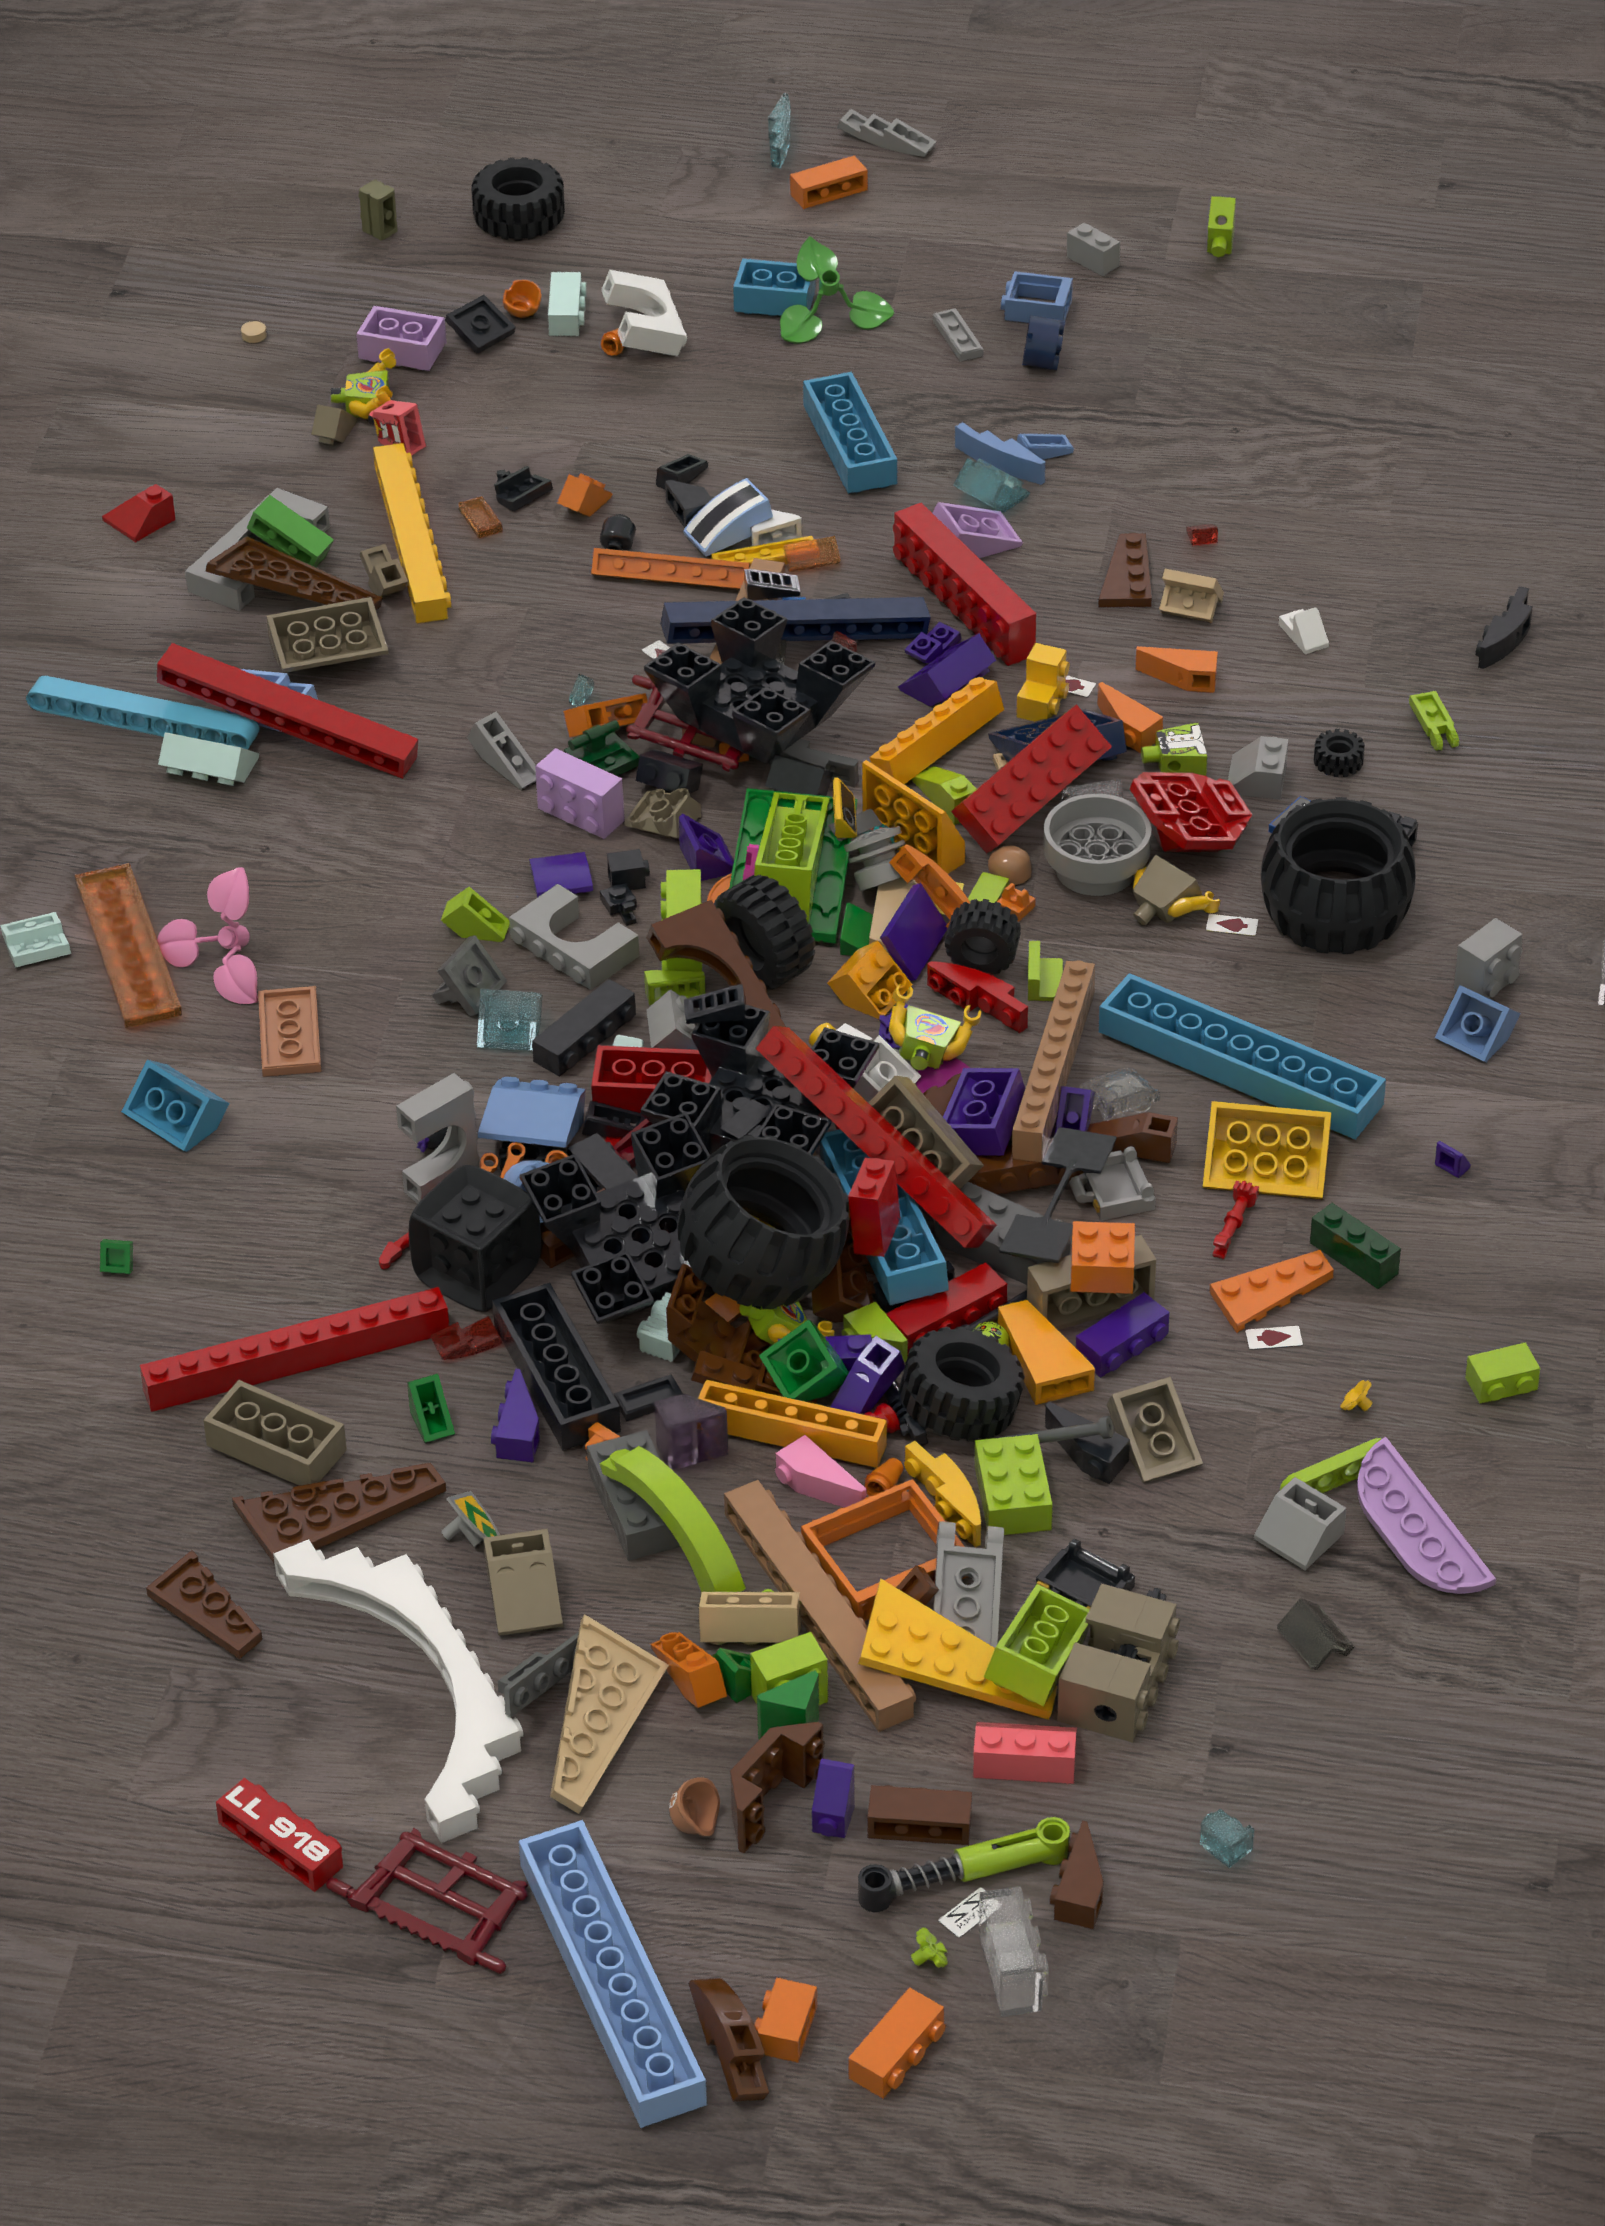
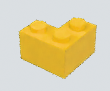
[1016,643,1070,722]

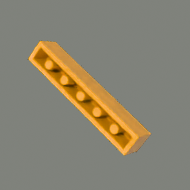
[869,677,1004,784]
[696,1380,887,1468]

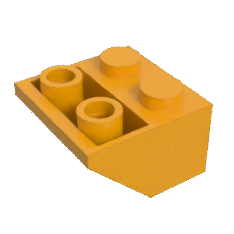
[827,940,913,1019]

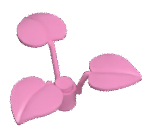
[157,867,258,1004]

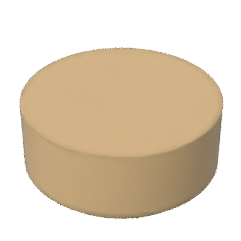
[241,321,267,343]

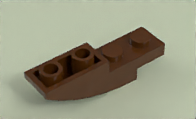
[691,1350,817,1404]
[688,1978,769,2102]

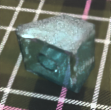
[477,989,543,1051]

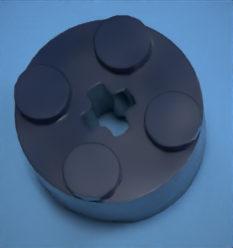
[1022,316,1065,371]

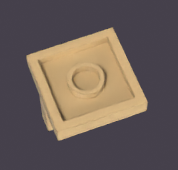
[1159,569,1224,622]

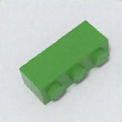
[247,495,334,567]

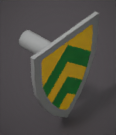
[441,1491,500,1548]

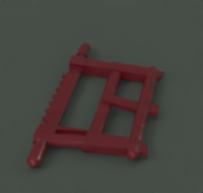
[626,675,744,772]
[326,1828,528,1974]

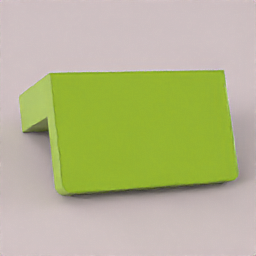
[1028,941,1063,1001]

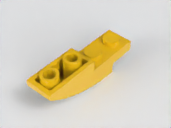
[904,1441,981,1548]

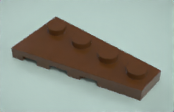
[146,1550,263,1659]

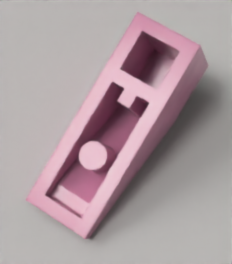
[775,1435,867,1508]

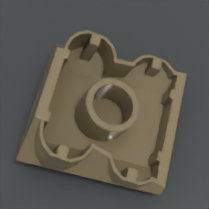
[625,788,701,841]

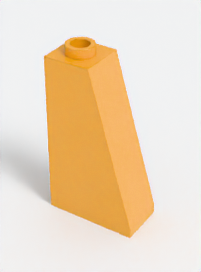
[998,1300,1095,1405]

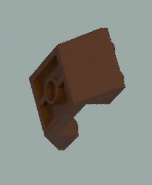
[666,1263,771,1370]
[730,1722,825,1854]

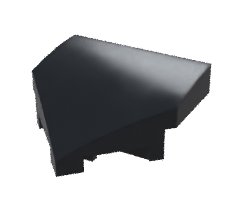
[494,466,553,511]

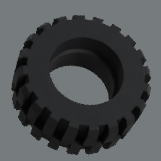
[471,157,565,240]
[714,875,815,990]
[899,1327,1025,1442]

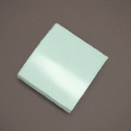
[0,912,71,968]

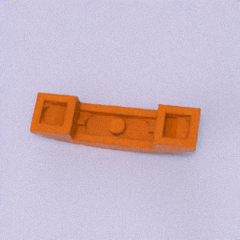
[889,844,970,928]

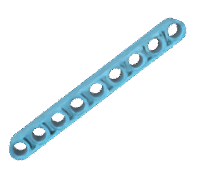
[26,676,260,750]

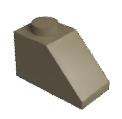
[311,404,357,446]

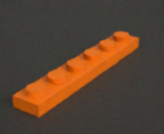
[591,548,751,590]

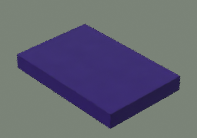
[880,883,948,981]

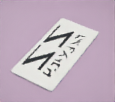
[939,1888,1001,1937]

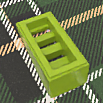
[644,970,706,1005]

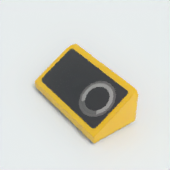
[833,778,857,838]

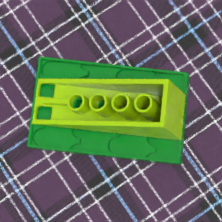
[729,788,858,943]

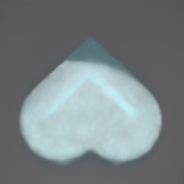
[569,674,594,707]

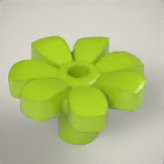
[911,1927,948,1968]

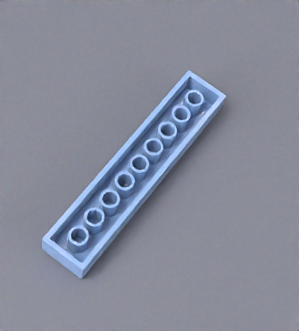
[519,1820,707,2128]

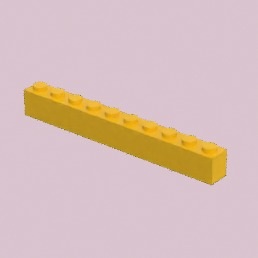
[373,443,451,624]

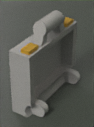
[1069,1146,1156,1221]

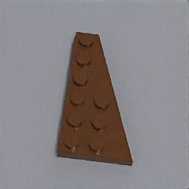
[232,1462,446,1564]

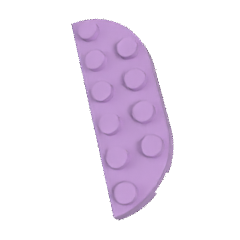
[1357,1437,1496,1594]

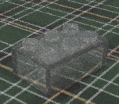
[979,1886,1048,2018]

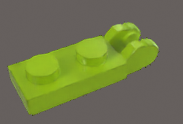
[1409,691,1459,751]

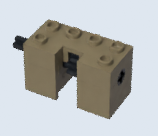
[1057,1583,1180,1743]

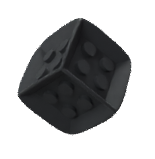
[408,1165,541,1312]

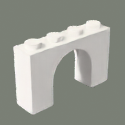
[601,270,687,356]

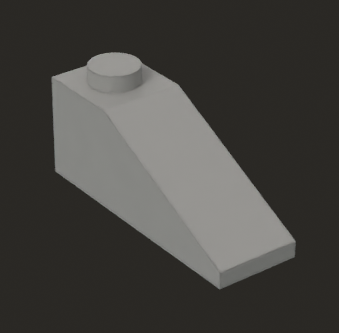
[467,711,536,790]

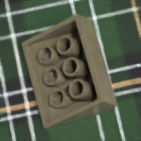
[266,597,389,673]

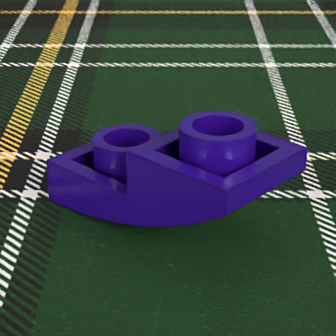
[905,621,962,664]

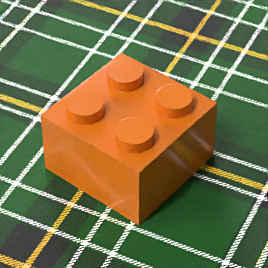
[1071,1221,1135,1294]

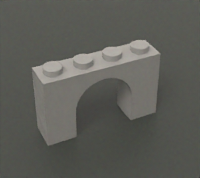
[509,884,639,990]
[396,1073,480,1204]

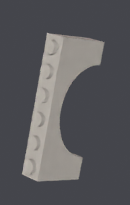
[185,488,330,611]

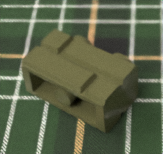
[359,180,398,240]

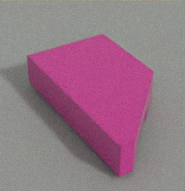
[743,844,759,880]

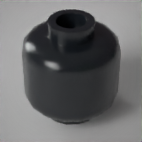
[599,514,636,551]

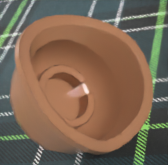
[669,1777,720,1837]

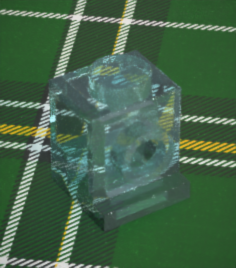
[1200,1809,1254,1868]

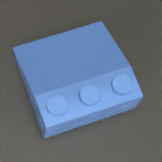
[478,1077,586,1148]

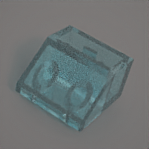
[953,458,1030,513]

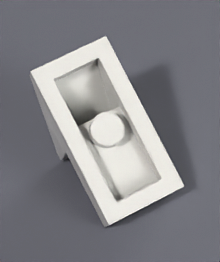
[1279,608,1329,654]

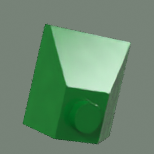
[759,1319,849,1402]

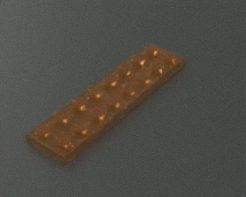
[75,863,182,1028]

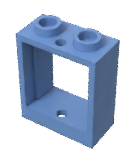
[1001,271,1073,323]

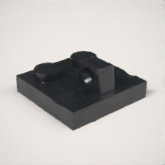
[445,295,516,354]

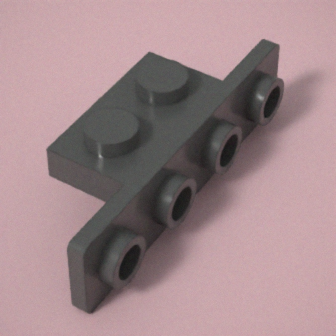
[498,1631,579,1717]

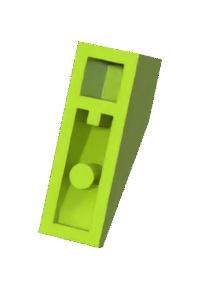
[911,766,976,825]

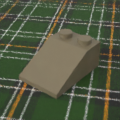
[1107,1376,1203,1483]

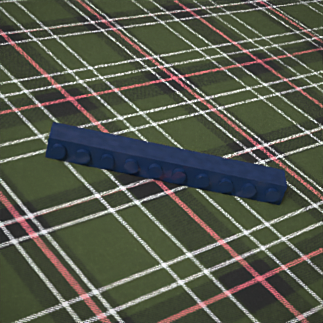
[660,597,931,644]

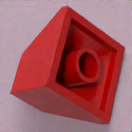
[102,484,176,543]

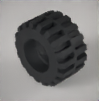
[945,899,1021,975]

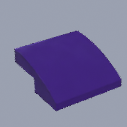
[529,852,593,898]

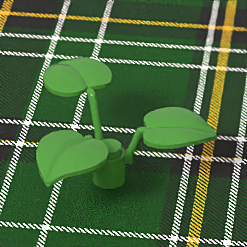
[780,237,894,343]

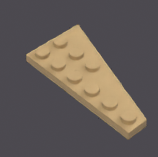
[550,1614,669,1814]

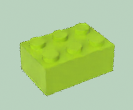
[975,1434,1053,1535]

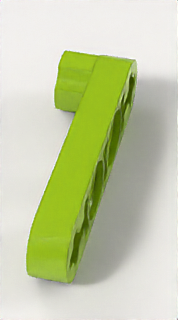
[1280,1438,1382,1493]

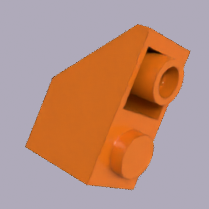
[557,473,613,517]

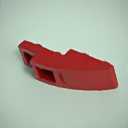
[927,961,1028,1033]

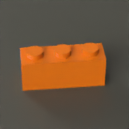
[790,156,868,209]
[848,1987,946,2099]

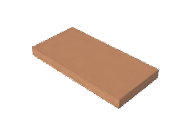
[258,986,321,1077]

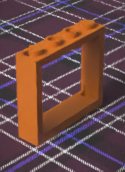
[801,1479,969,1621]

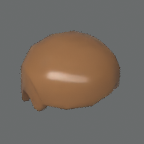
[988,845,1032,885]

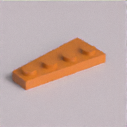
[1209,1250,1334,1333]

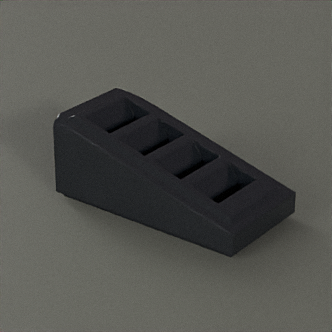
[656,454,709,490]
[744,569,801,600]
[684,985,746,1024]
[582,1101,646,1137]

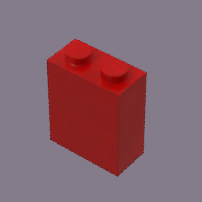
[848,1158,901,1257]

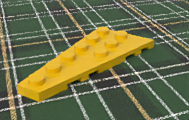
[858,1579,1058,1720]

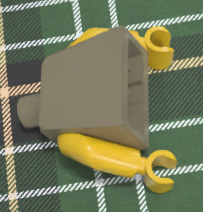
[1133,855,1221,925]

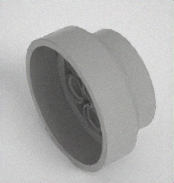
[1043,794,1151,896]

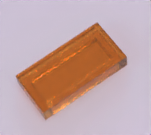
[458,496,503,538]
[783,536,841,572]

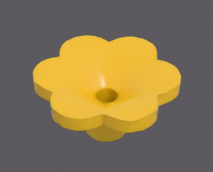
[1340,1380,1372,1411]

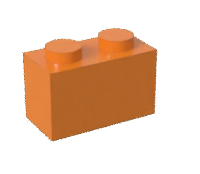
[754,1978,817,2063]

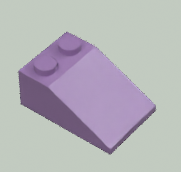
[933,502,1023,558]

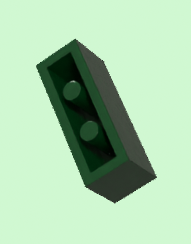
[1310,1203,1401,1289]

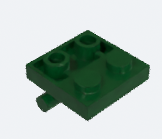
[564,720,640,776]

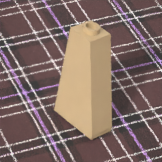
[869,877,935,959]

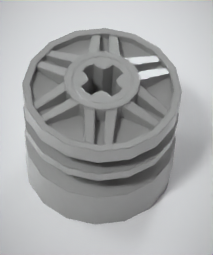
[844,826,905,891]

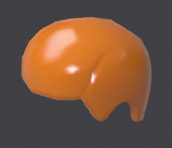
[503,280,541,319]

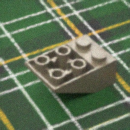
[483,1529,563,1636]

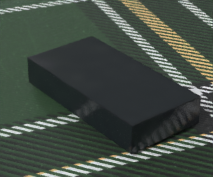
[614,1374,684,1421]

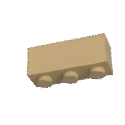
[699,1592,801,1645]

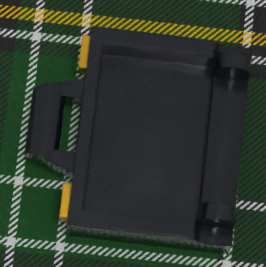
[1036,1538,1135,1609]

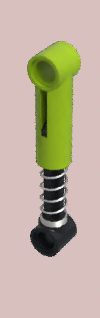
[858,1817,1070,1913]

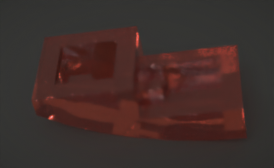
[430,1316,503,1360]

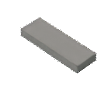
[933,308,983,362]

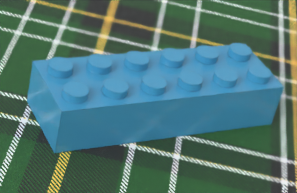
[803,372,897,493]

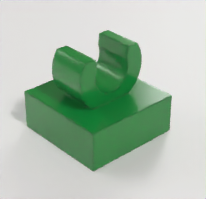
[100,1239,133,1274]

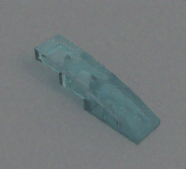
[768,93,791,168]

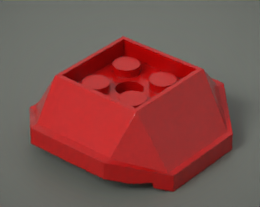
[1130,772,1252,852]

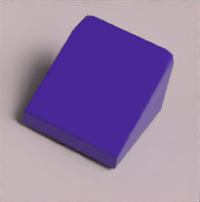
[1435,1141,1471,1178]

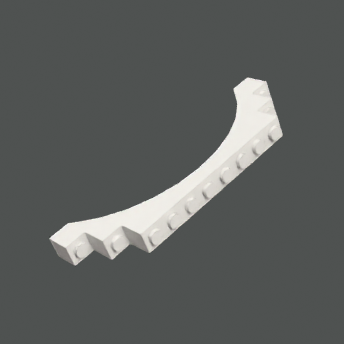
[273,1540,523,1844]

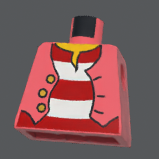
[368,400,426,456]

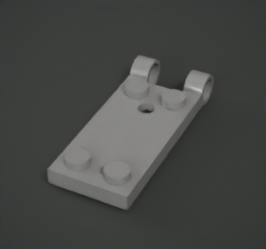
[933,1521,1004,1648]

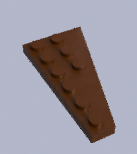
[205,536,383,610]

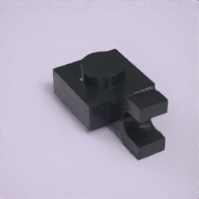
[600,883,637,926]

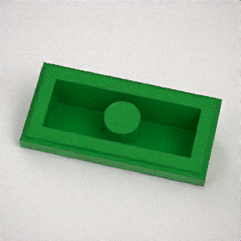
[840,903,873,956]

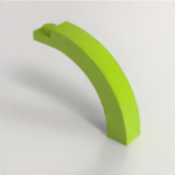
[599,1446,746,1593]

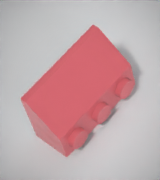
[973,1722,1077,1784]

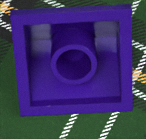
[679,814,734,881]

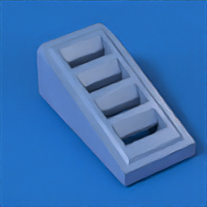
[1017,434,1074,460]

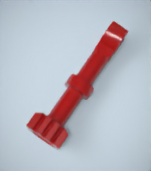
[1212,1180,1259,1259]

